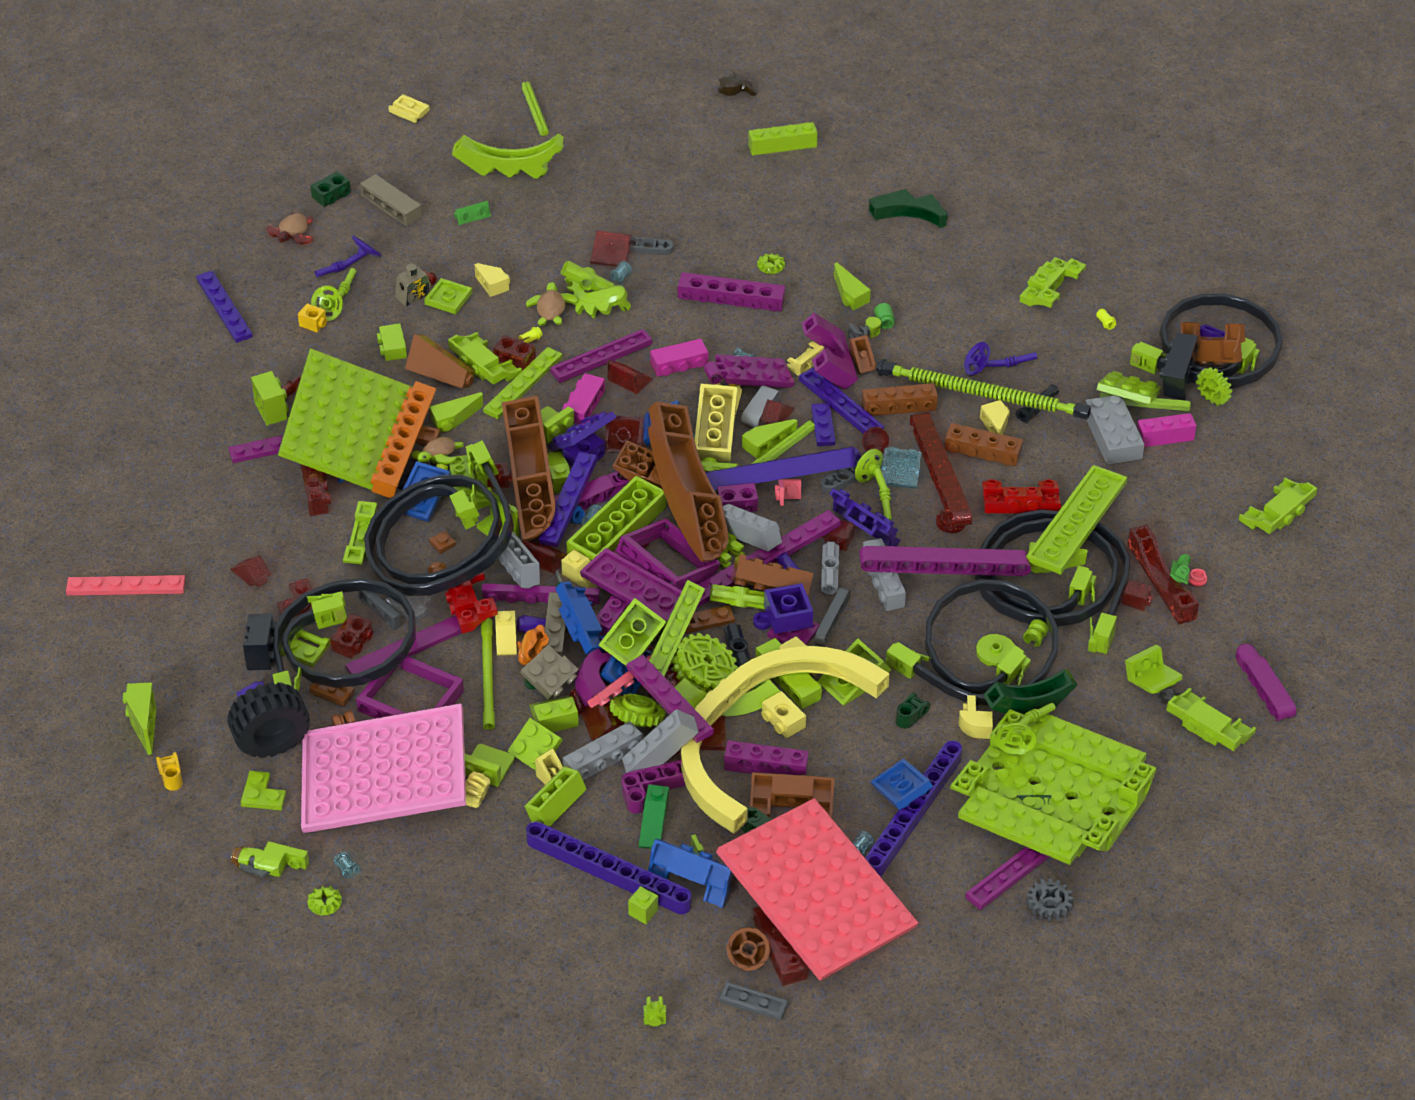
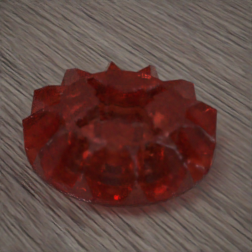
[936,509,966,533]

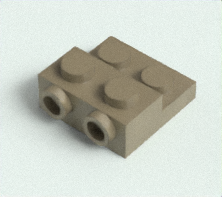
[520,644,578,700]

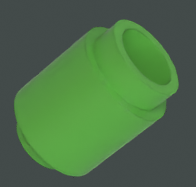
[874,303,895,329]

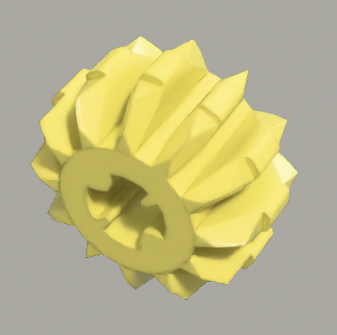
[466,771,490,808]

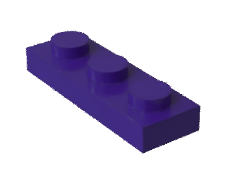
[811,403,835,446]

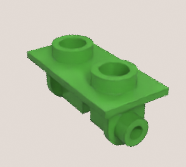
[454,201,491,225]
[1170,554,1191,584]

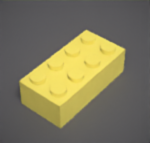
[695,384,738,462]

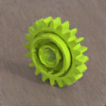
[609,694,666,727]

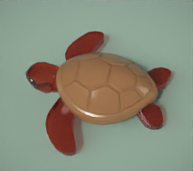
[266,212,313,244]

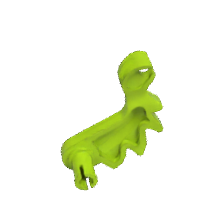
[564,277,631,319]

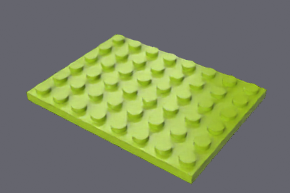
[278,348,413,490]

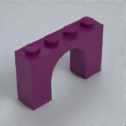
[801,313,858,389]

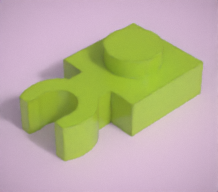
[644,996,666,1027]

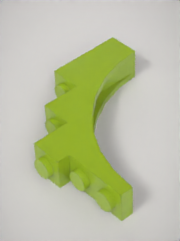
[452,133,564,179]

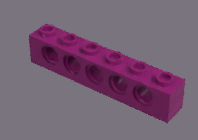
[678,272,785,311]

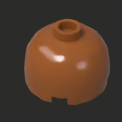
[727,926,770,971]

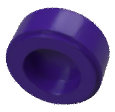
[753,612,771,630]

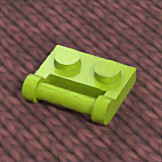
[281,628,332,667]

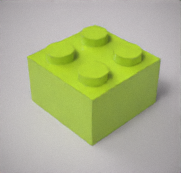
[251,371,289,426]

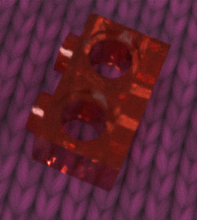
[493,335,536,370]
[330,613,373,659]

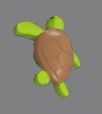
[526,282,578,326]
[412,437,464,465]

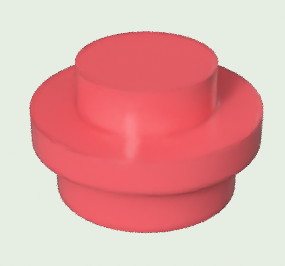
[1188,568,1207,586]

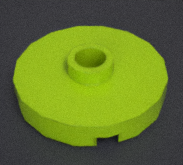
[976,634,1015,667]

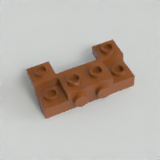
[1181,322,1245,365]
[750,772,835,818]

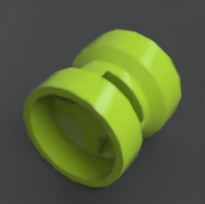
[1023,619,1049,647]

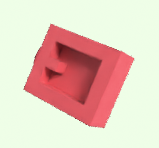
[775,479,801,506]

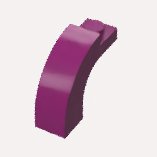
[575,649,611,707]

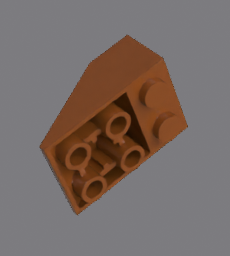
[612,441,663,489]

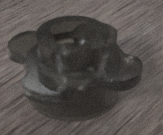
[1158,689,1180,704]

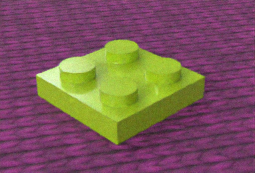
[424,278,472,314]
[507,718,563,770]

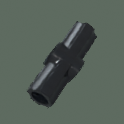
[724,623,751,668]

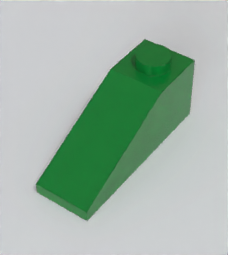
[639,785,669,849]

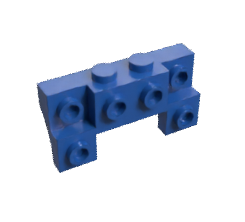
[555,582,606,654]
[648,839,733,908]

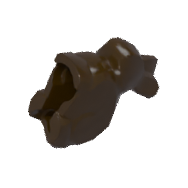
[718,72,757,96]

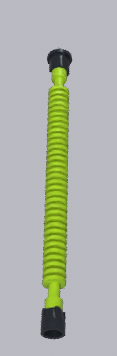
[876,359,1091,420]

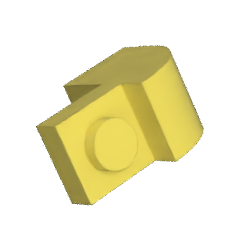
[959,695,993,739]

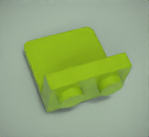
[541,406,574,444]
[1125,645,1182,694]
[465,744,514,787]

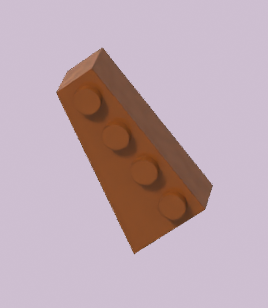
[730,554,813,596]

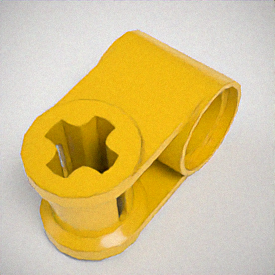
[156,752,183,791]

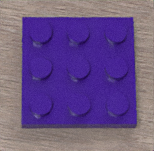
[548,411,617,451]

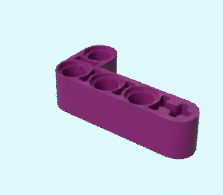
[621,760,686,814]

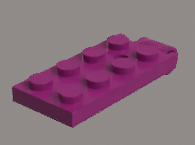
[704,354,795,388]

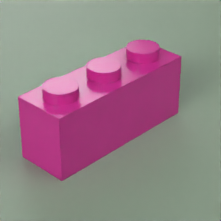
[650,339,708,377]
[562,373,605,424]
[1137,413,1196,447]

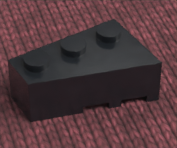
[1160,332,1199,400]
[243,614,277,671]

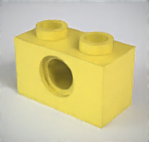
[761,691,806,739]

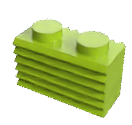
[376,324,407,361]

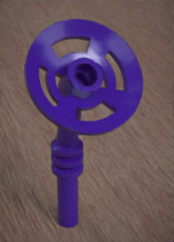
[315,235,382,277]
[964,342,1037,376]

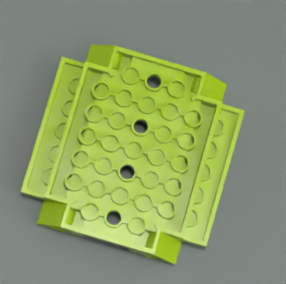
[950,709,1156,865]

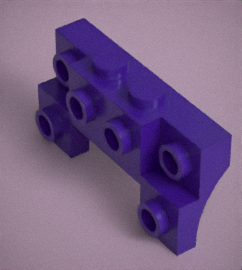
[829,488,901,547]

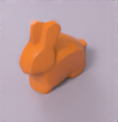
[517,624,549,665]

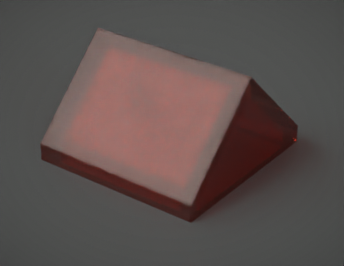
[607,359,653,395]
[604,416,644,453]
[521,540,567,574]
[581,700,626,741]

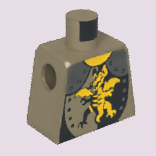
[395,264,432,307]

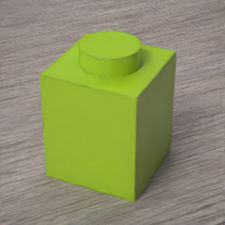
[628,886,658,924]

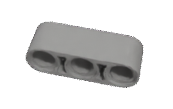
[741,385,781,428]

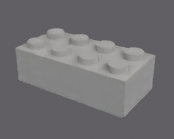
[1085,395,1145,465]

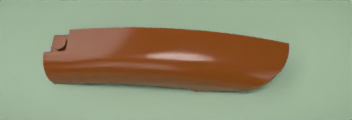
[502,396,556,542]
[648,401,728,562]

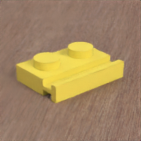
[388,94,430,123]

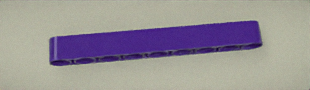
[705,447,857,491]
[865,741,962,877]
[526,822,691,914]

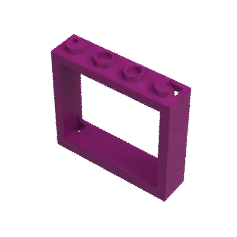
[616,519,721,590]
[356,651,464,719]

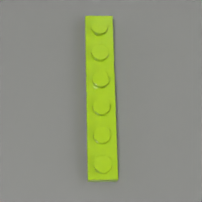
[483,347,563,419]
[649,580,705,676]

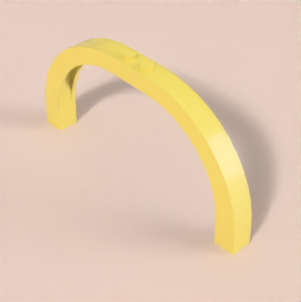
[681,646,890,834]

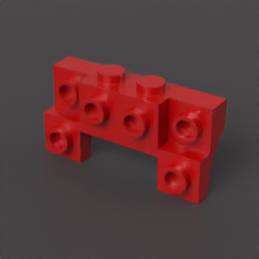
[982,479,1061,513]
[445,572,498,634]

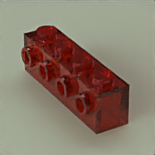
[299,463,331,516]
[753,906,810,986]

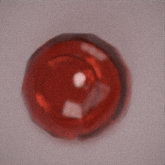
[862,427,889,453]

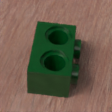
[310,171,351,207]

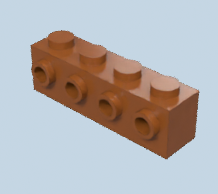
[861,383,938,416]
[944,423,1023,466]

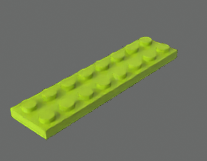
[1026,465,1127,575]

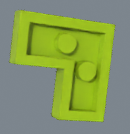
[241,771,286,810]

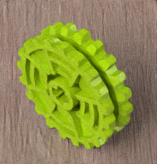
[671,633,738,693]

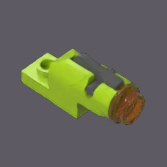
[231,841,309,877]

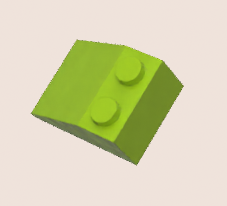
[598,598,666,667]
[818,638,891,706]
[123,683,157,755]

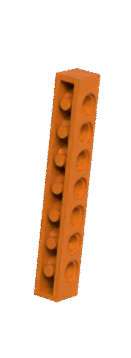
[370,381,436,498]

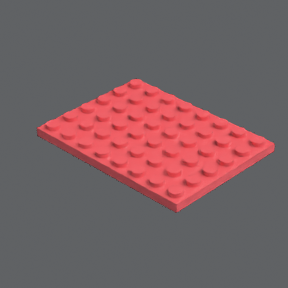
[716,798,918,981]

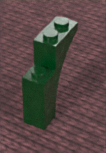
[868,189,948,228]
[983,669,1078,715]

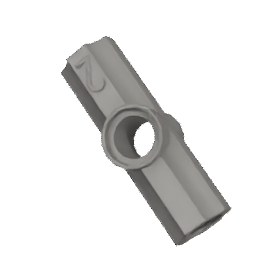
[821,542,839,595]

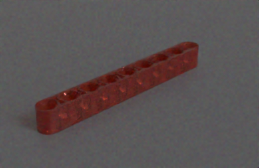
[910,413,972,527]

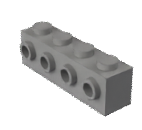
[723,504,782,551]
[498,532,540,588]
[863,538,906,611]
[622,709,699,773]
[563,722,642,780]

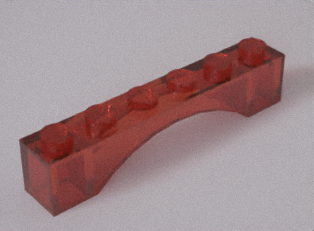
[1127,524,1199,624]

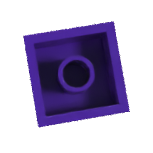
[764,583,813,634]

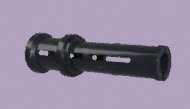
[1016,384,1059,423]

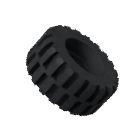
[227,682,310,758]

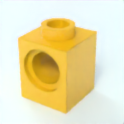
[298,304,327,332]

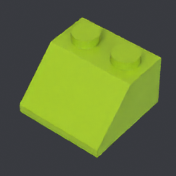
[529,696,578,732]

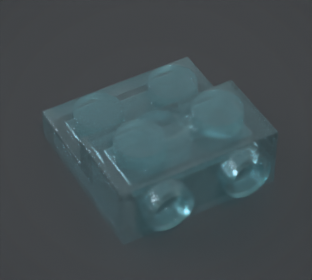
[881,447,922,489]

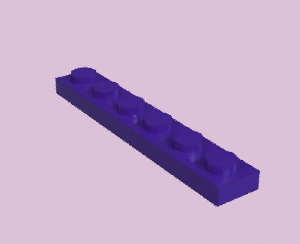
[196,271,253,343]
[799,368,885,440]
[539,452,598,547]

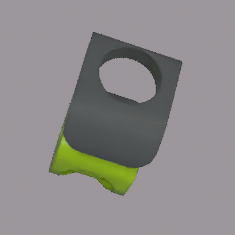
[848,317,881,339]

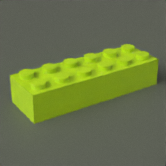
[567,476,666,561]

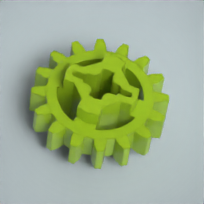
[1196,367,1232,406]

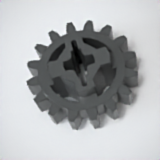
[1026,878,1073,921]

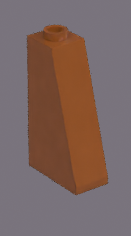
[405,334,474,388]

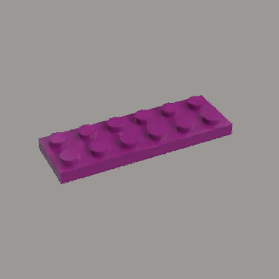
[580,548,682,623]

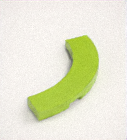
[674,678,780,716]

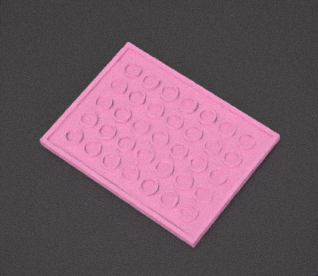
[301,704,466,833]

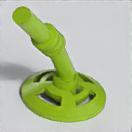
[311,268,357,321]
[855,449,892,520]
[995,703,1055,754]

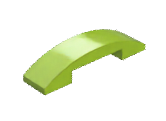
[343,501,377,565]

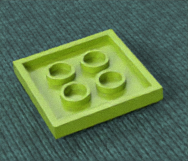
[1097,371,1162,405]

